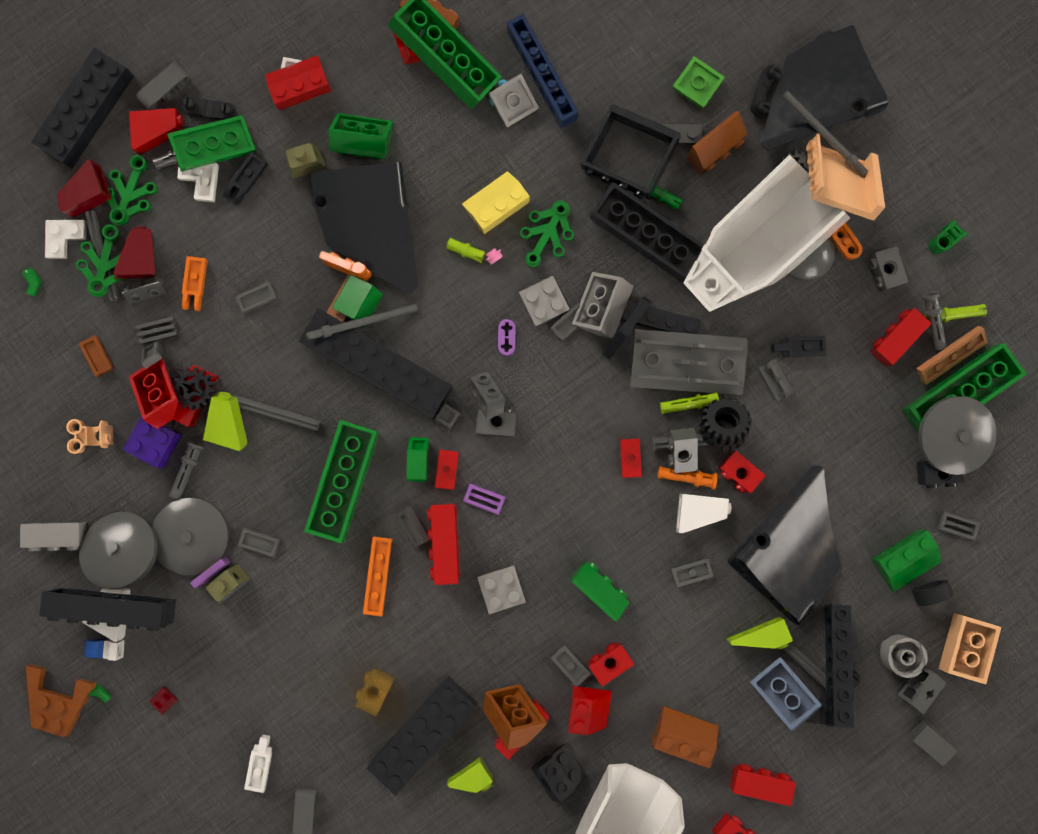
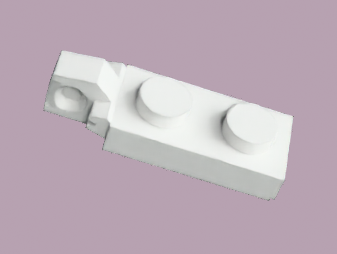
[244,734,273,793]

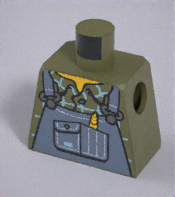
[206,564,251,603]

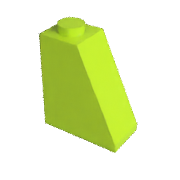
[203,392,247,451]

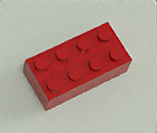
[427,503,460,585]

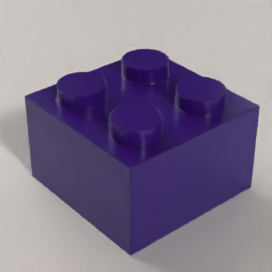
[123,415,183,468]

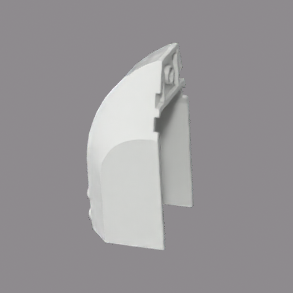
[684,155,850,312]
[575,763,685,834]

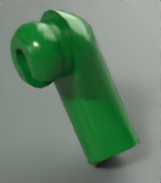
[22,268,41,297]
[89,683,112,703]

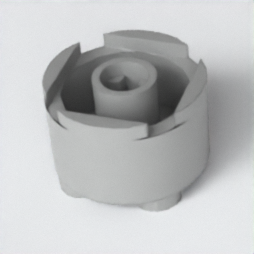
[880,634,928,678]

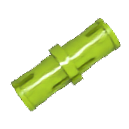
[446,238,486,263]

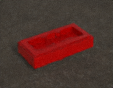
[620,439,642,478]
[435,450,459,490]

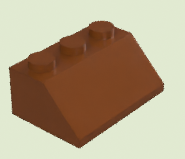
[687,111,748,175]
[483,684,547,750]
[651,706,719,768]

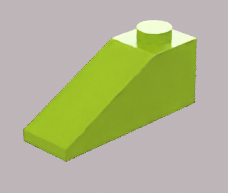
[726,617,793,649]

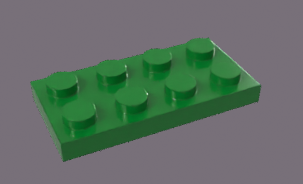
[168,115,256,172]

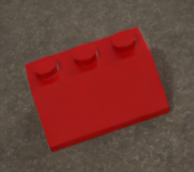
[265,55,331,111]
[129,358,178,429]

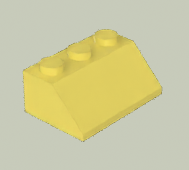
[462,171,530,235]

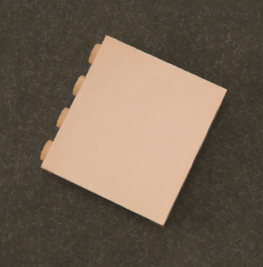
[806,133,885,221]

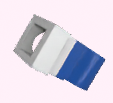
[84,639,125,661]

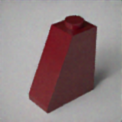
[56,159,112,218]
[114,226,155,279]

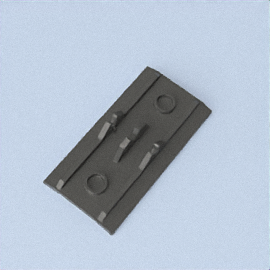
[629,329,747,395]

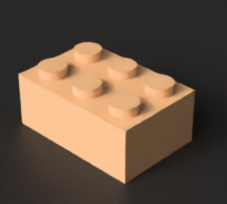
[939,613,1001,684]

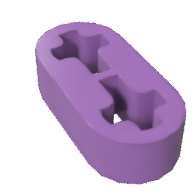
[498,319,515,356]

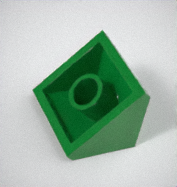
[332,275,383,327]

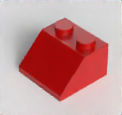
[568,686,612,735]

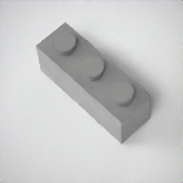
[20,522,87,551]

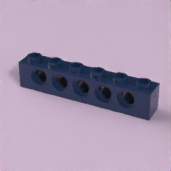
[507,14,578,128]

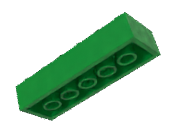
[387,0,502,110]
[902,342,1027,432]
[304,420,380,543]

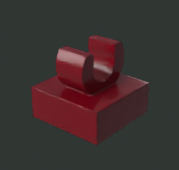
[149,686,178,715]

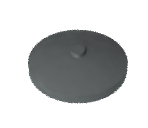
[918,396,997,475]
[152,498,230,575]
[79,512,158,590]

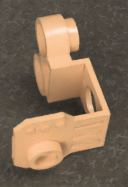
[66,419,114,454]

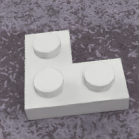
[177,163,219,202]
[45,220,87,259]

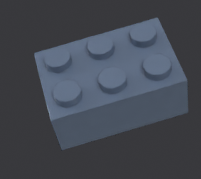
[751,657,822,731]

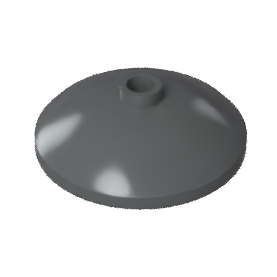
[788,237,835,280]

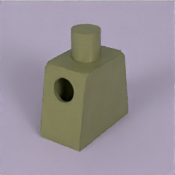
[285,143,327,179]

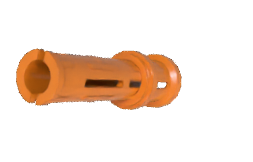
[658,466,718,490]

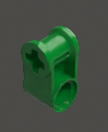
[929,219,968,255]

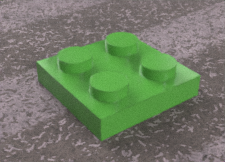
[672,56,725,110]

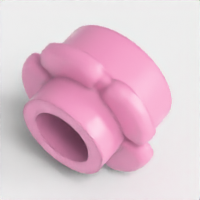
[485,248,503,265]

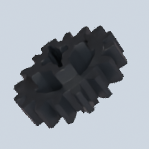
[173,368,216,410]

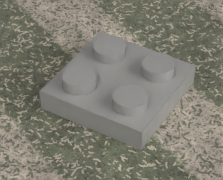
[488,74,539,127]
[519,276,570,327]
[477,565,526,614]

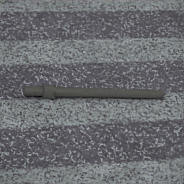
[782,90,868,176]
[306,304,418,340]

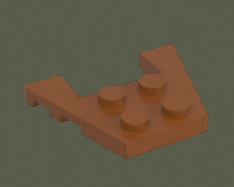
[26,664,96,737]

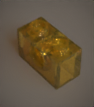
[355,667,395,716]

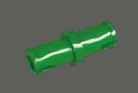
[646,182,683,210]

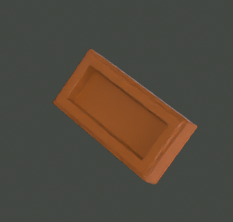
[78,335,115,378]

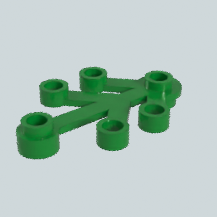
[108,155,158,226]
[520,201,574,268]
[76,225,127,297]

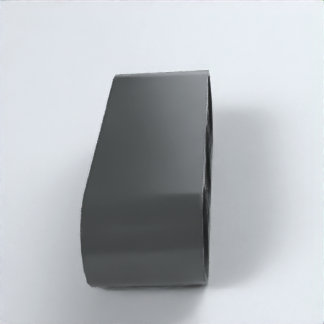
[136,62,191,110]
[292,788,318,834]

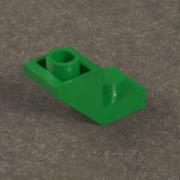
[407,437,429,482]

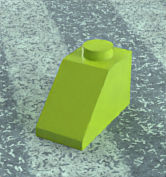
[447,757,493,793]

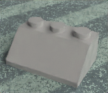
[572,272,634,339]

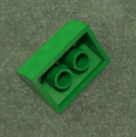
[328,113,393,159]
[871,529,941,592]
[570,561,629,622]

